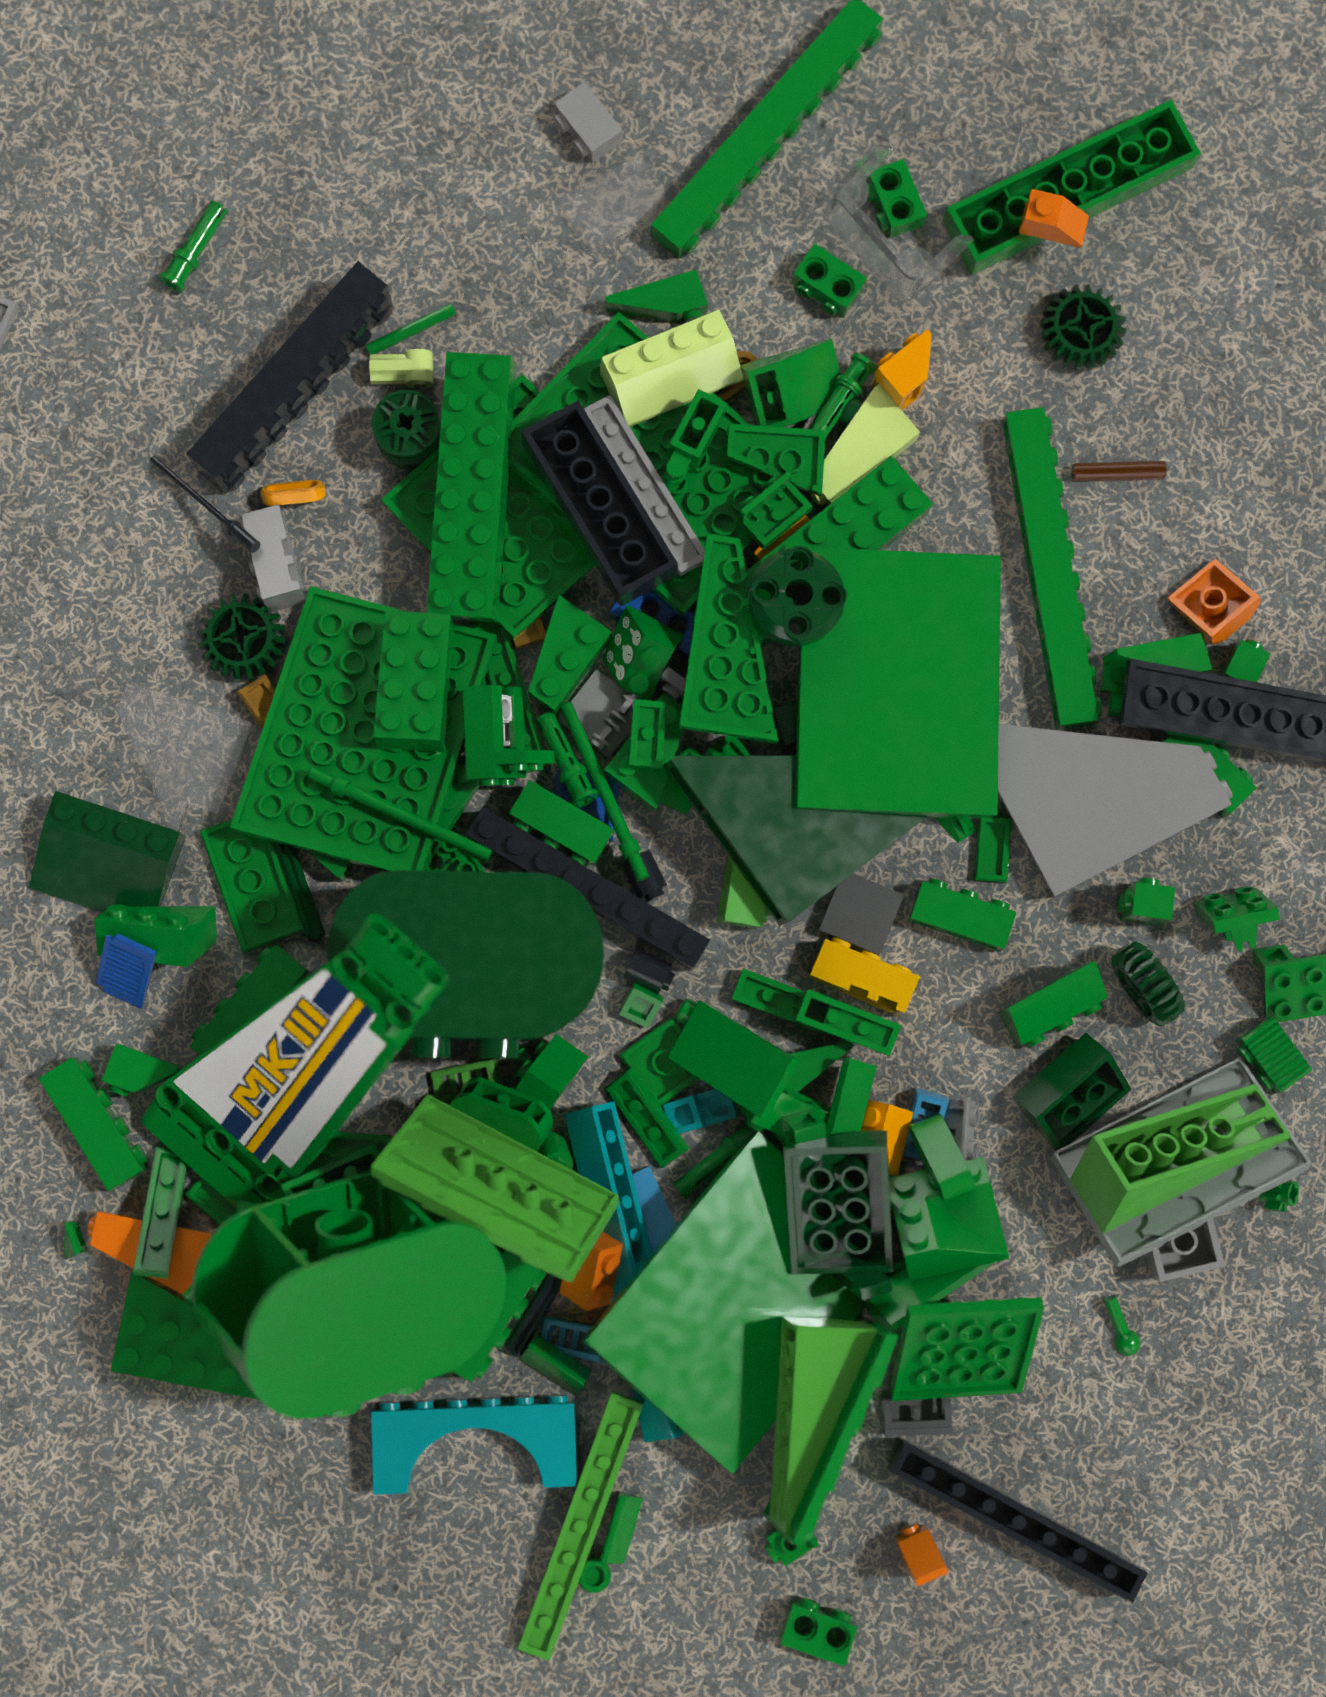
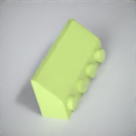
[600,310,743,427]

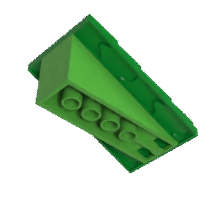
[763,1316,898,1545]

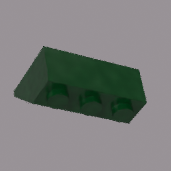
[1013,1033,1132,1151]

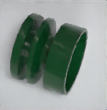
[372,390,441,470]

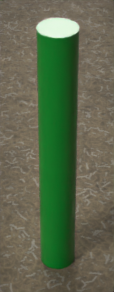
[365,303,456,355]

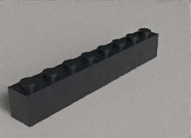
[466,807,710,971]
[887,1438,1148,1603]

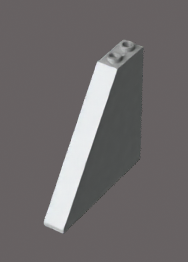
[998,724,1233,898]

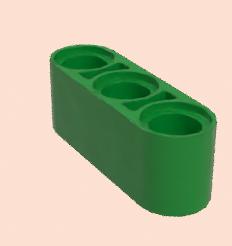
[909,1114,975,1201]

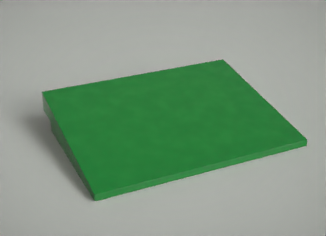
[795,546,1001,818]
[581,1131,894,1475]

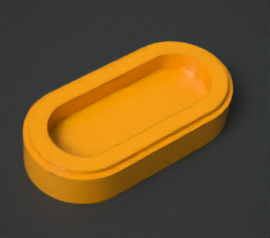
[260,480,326,506]

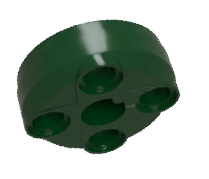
[748,546,847,646]

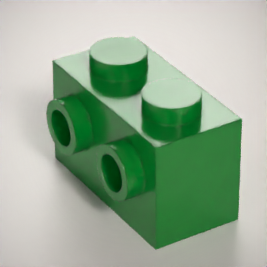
[1116,878,1175,926]

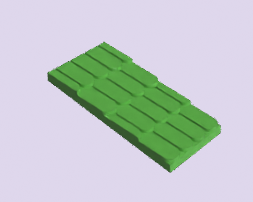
[371,1094,619,1283]

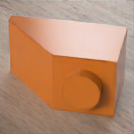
[1019,189,1089,248]
[894,1523,949,1586]

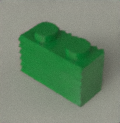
[1235,1016,1312,1094]

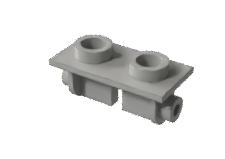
[945,1099,980,1161]

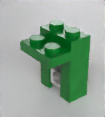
[463,685,555,786]

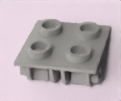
[557,669,640,759]

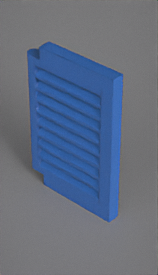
[96,934,157,1009]

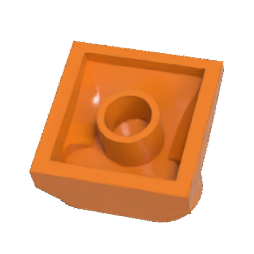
[1167,559,1261,644]

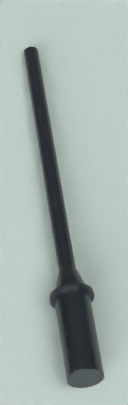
[150,456,261,553]

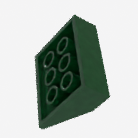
[29,791,186,912]
[784,1130,894,1275]

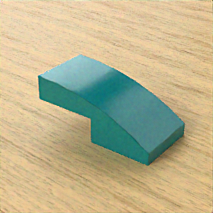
[663,1089,740,1134]

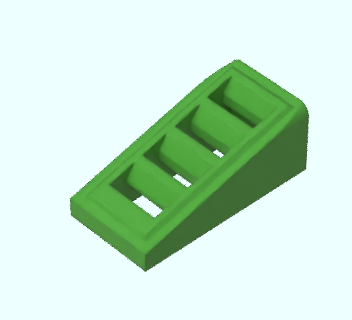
[430,1059,503,1103]

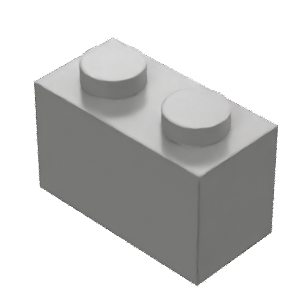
[553,81,623,163]

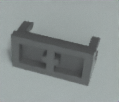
[881,1396,953,1437]

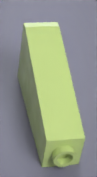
[809,384,920,507]

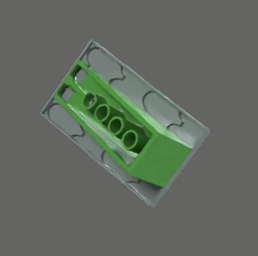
[1050,1057,1312,1268]

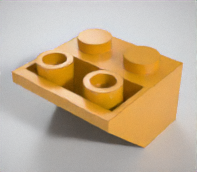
[872,329,932,411]
[861,1100,913,1176]

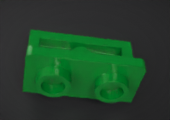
[737,472,813,550]

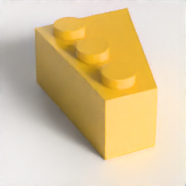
[808,937,920,1016]

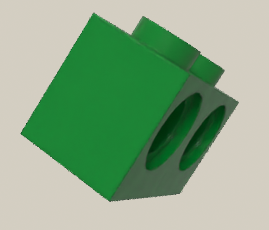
[863,158,928,239]
[791,243,867,318]
[779,1597,858,1667]

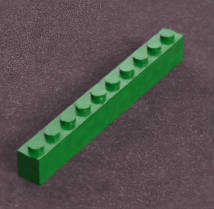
[650,0,884,259]
[1002,407,1102,730]

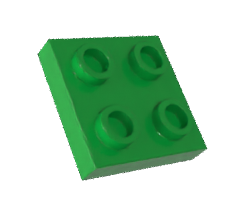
[1194,886,1280,952]

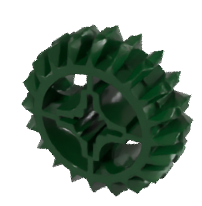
[1039,284,1126,371]
[197,593,286,681]
[1111,941,1185,1027]

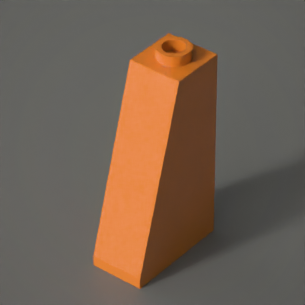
[87,1211,213,1294]

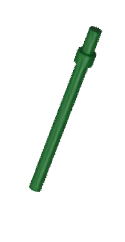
[560,702,649,881]
[308,767,493,862]

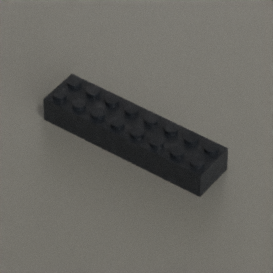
[186,261,393,495]

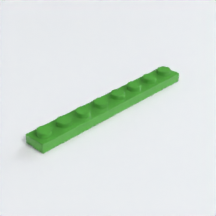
[518,1390,644,1661]

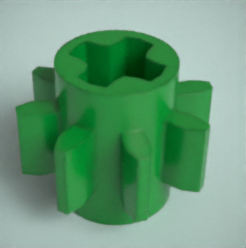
[1258,1180,1299,1213]

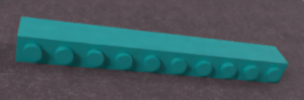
[564,1101,684,1443]

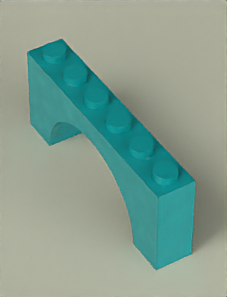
[371,1395,578,1495]

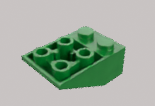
[740,338,841,427]

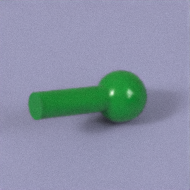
[1103,1295,1141,1356]

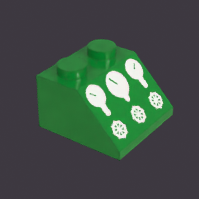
[602,605,685,700]

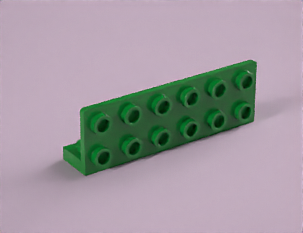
[1253,944,1326,1022]

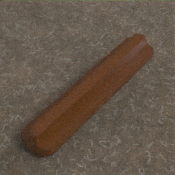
[1071,461,1167,482]

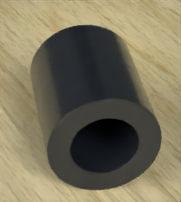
[621,850,667,903]
[623,949,675,995]

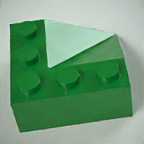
[890,1157,1009,1281]

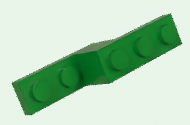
[731,968,901,1057]

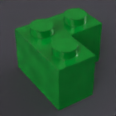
[509,1034,588,1111]

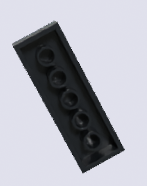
[521,400,678,607]

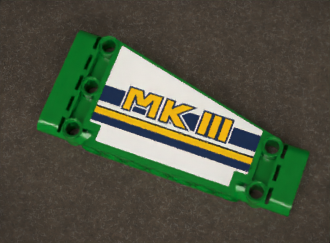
[142,915,448,1208]

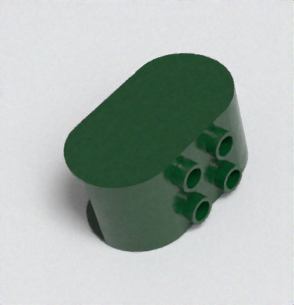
[327,870,604,1059]

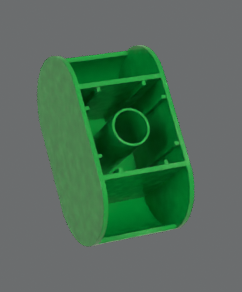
[192,1170,506,1419]

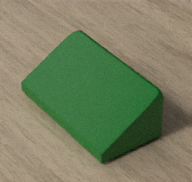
[520,1335,592,1396]
[600,1491,643,1564]

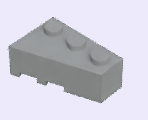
[241,504,306,613]

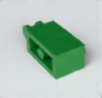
[665,389,728,485]

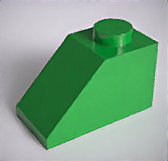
[101,1043,183,1097]

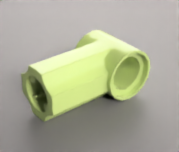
[369,349,433,388]

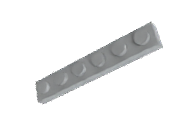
[584,395,704,576]

